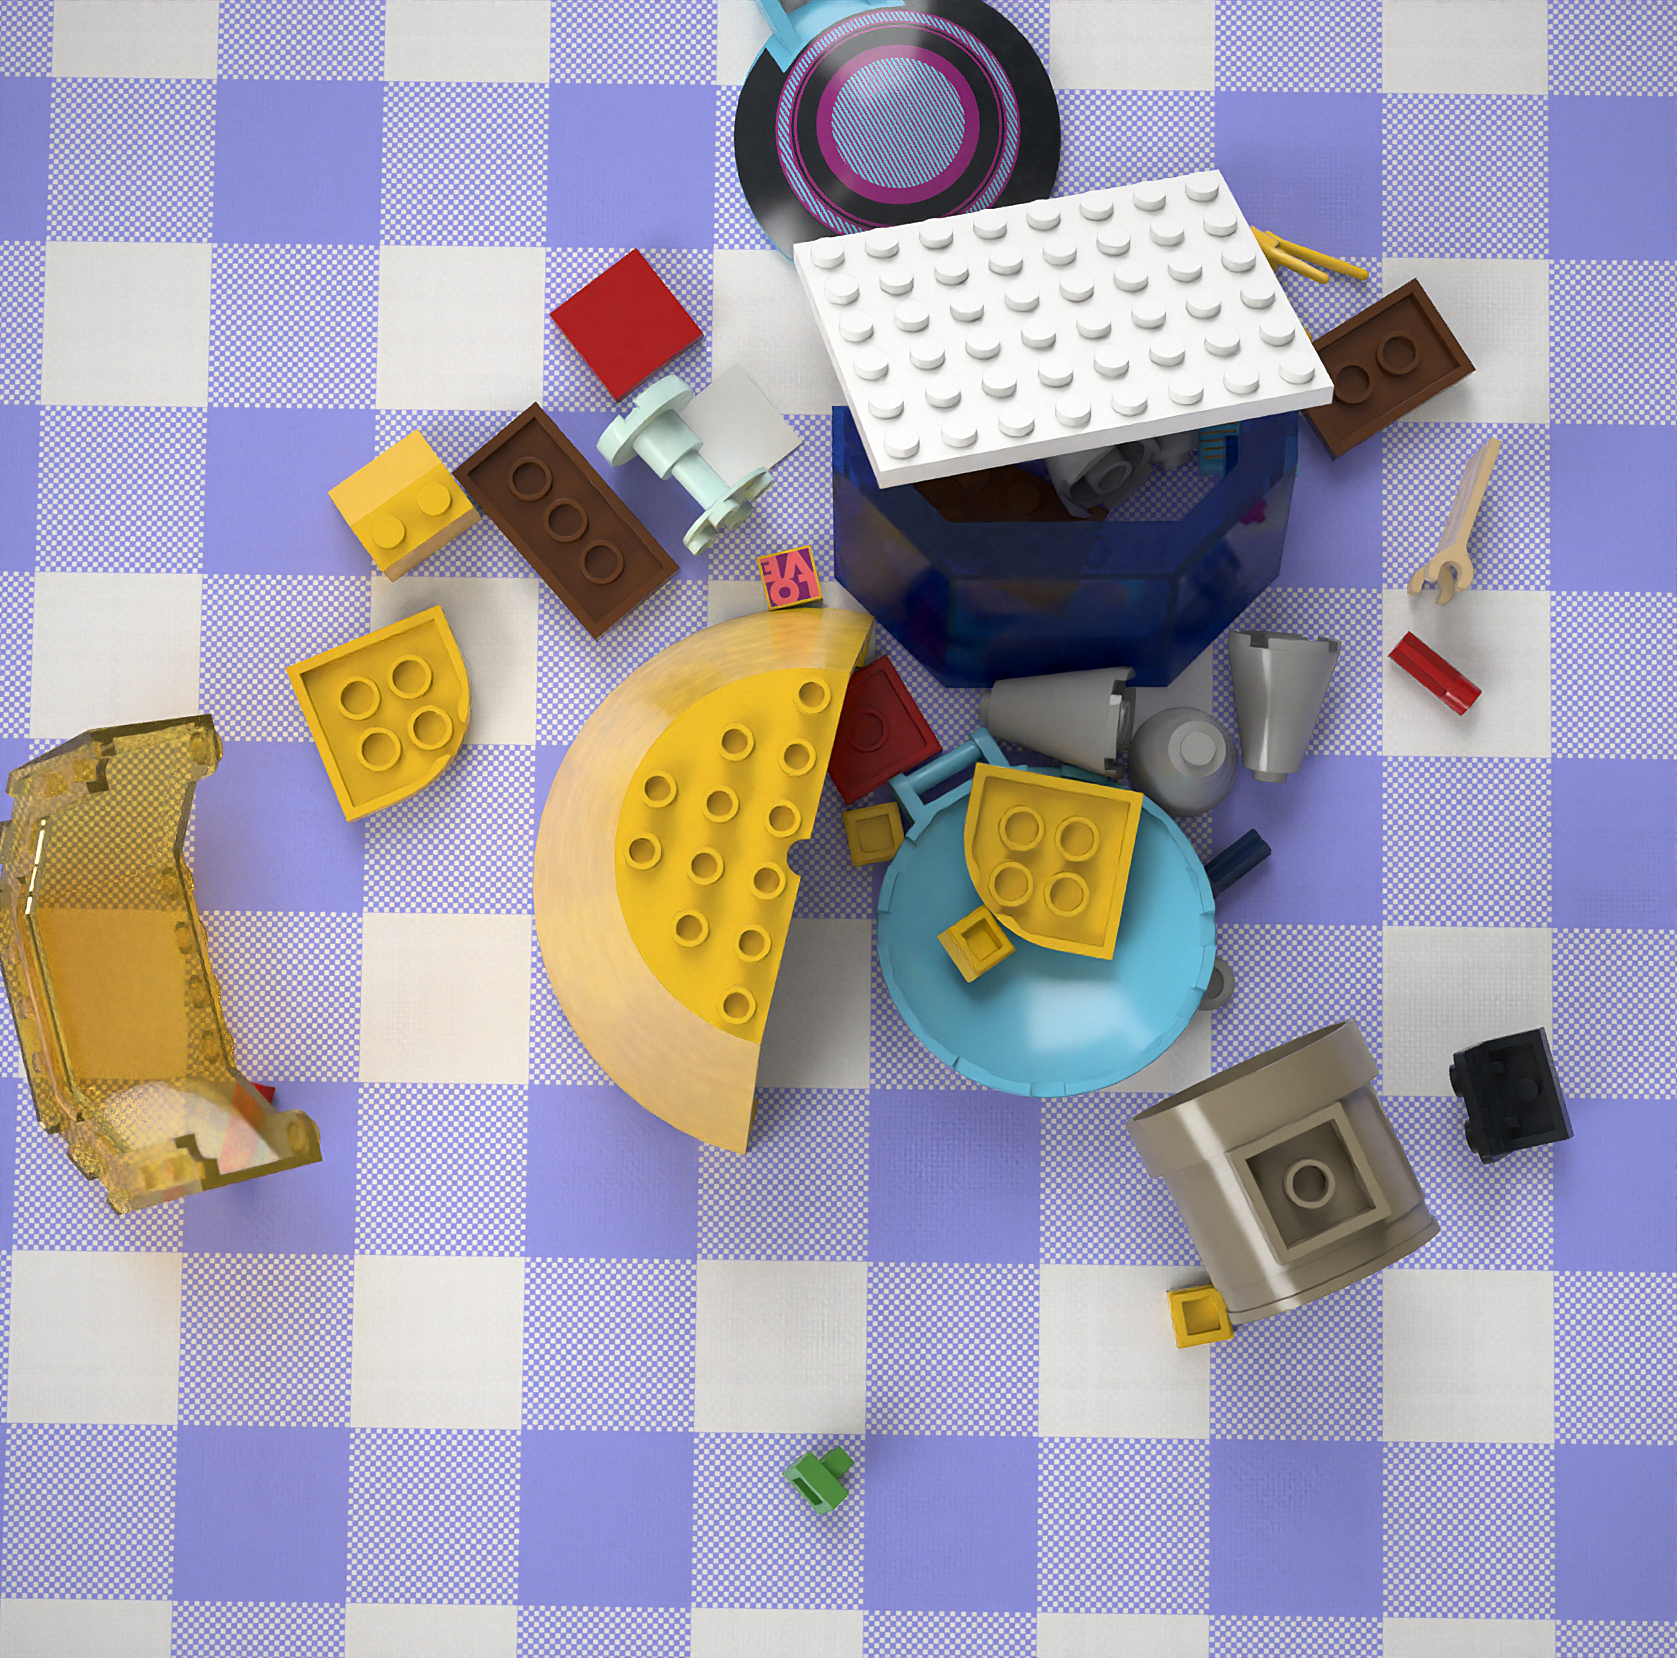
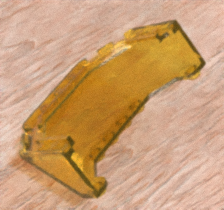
[0,714,323,1216]

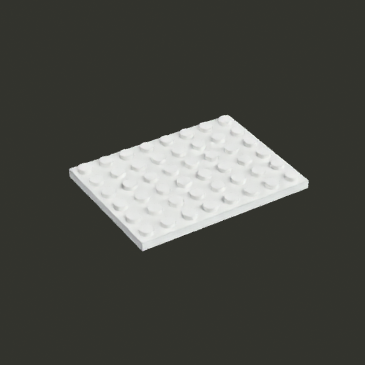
[793,169,1334,489]

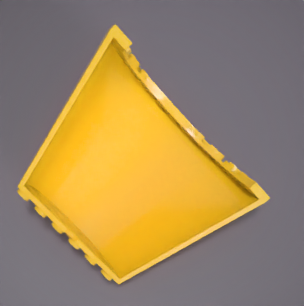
[533,607,876,1155]

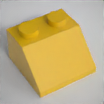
[327,429,482,583]

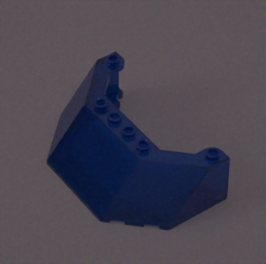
[832,406,1298,688]

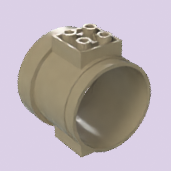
[1125,1018,1441,1324]

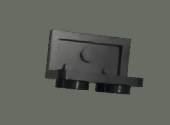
[1449,1027,1574,1165]

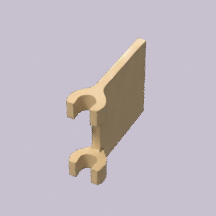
[1407,437,1502,606]

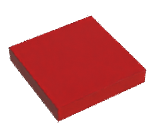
[549,248,704,404]
[827,654,943,806]

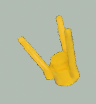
[1250,225,1369,342]

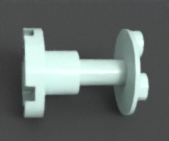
[596,374,776,556]

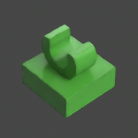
[781,1446,855,1515]

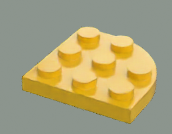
[285,604,472,823]
[963,762,1144,960]

